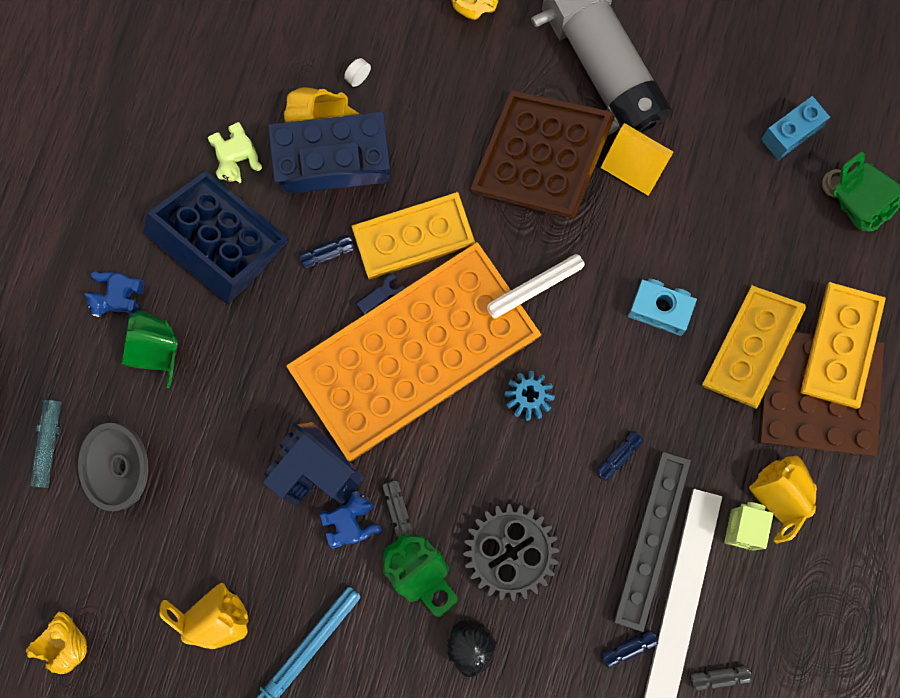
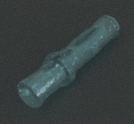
[29,400,62,488]

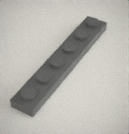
[613,452,691,632]

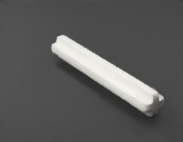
[487,254,585,318]

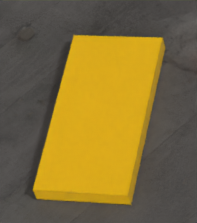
[352,192,475,280]
[800,282,886,409]
[702,285,806,409]

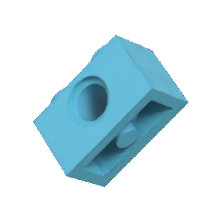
[628,279,697,336]

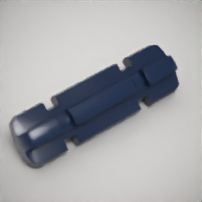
[299,235,354,268]
[596,431,643,481]
[601,630,658,668]

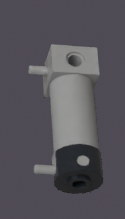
[531,0,672,135]

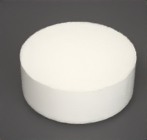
[345,58,371,87]

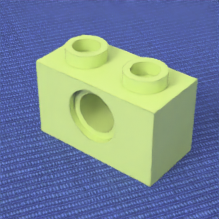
[724,502,774,551]

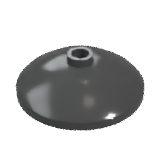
[78,423,148,511]

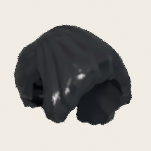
[447,620,496,677]

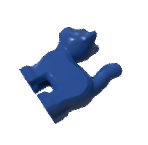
[84,271,145,317]
[320,491,382,549]

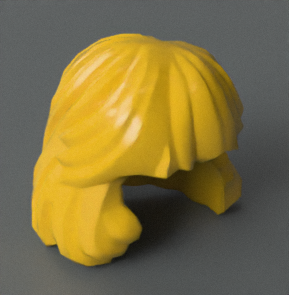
[26,611,87,674]

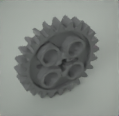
[463,504,559,601]

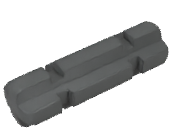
[382,481,413,538]
[691,666,751,691]

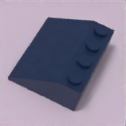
[143,170,289,304]

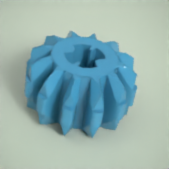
[505,371,555,421]

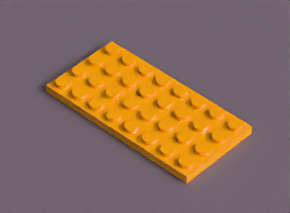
[286,242,541,462]

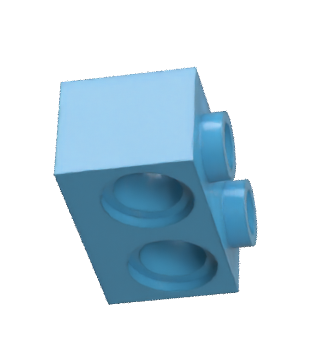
[761,96,830,161]

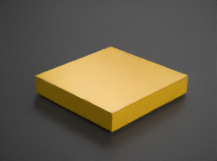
[600,123,674,196]

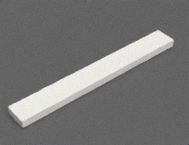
[644,489,722,698]

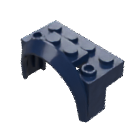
[268,112,392,194]
[263,422,365,506]

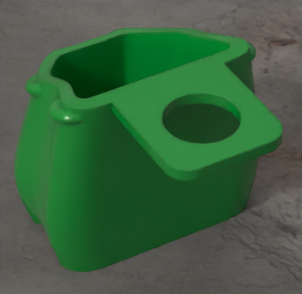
[833,152,900,231]
[122,310,177,389]
[382,533,458,617]

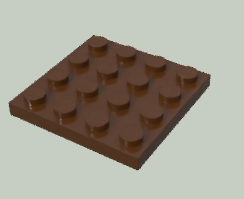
[471,90,615,219]
[758,332,884,457]

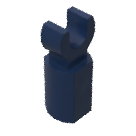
[355,274,405,315]

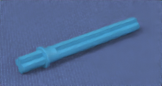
[256,587,361,698]

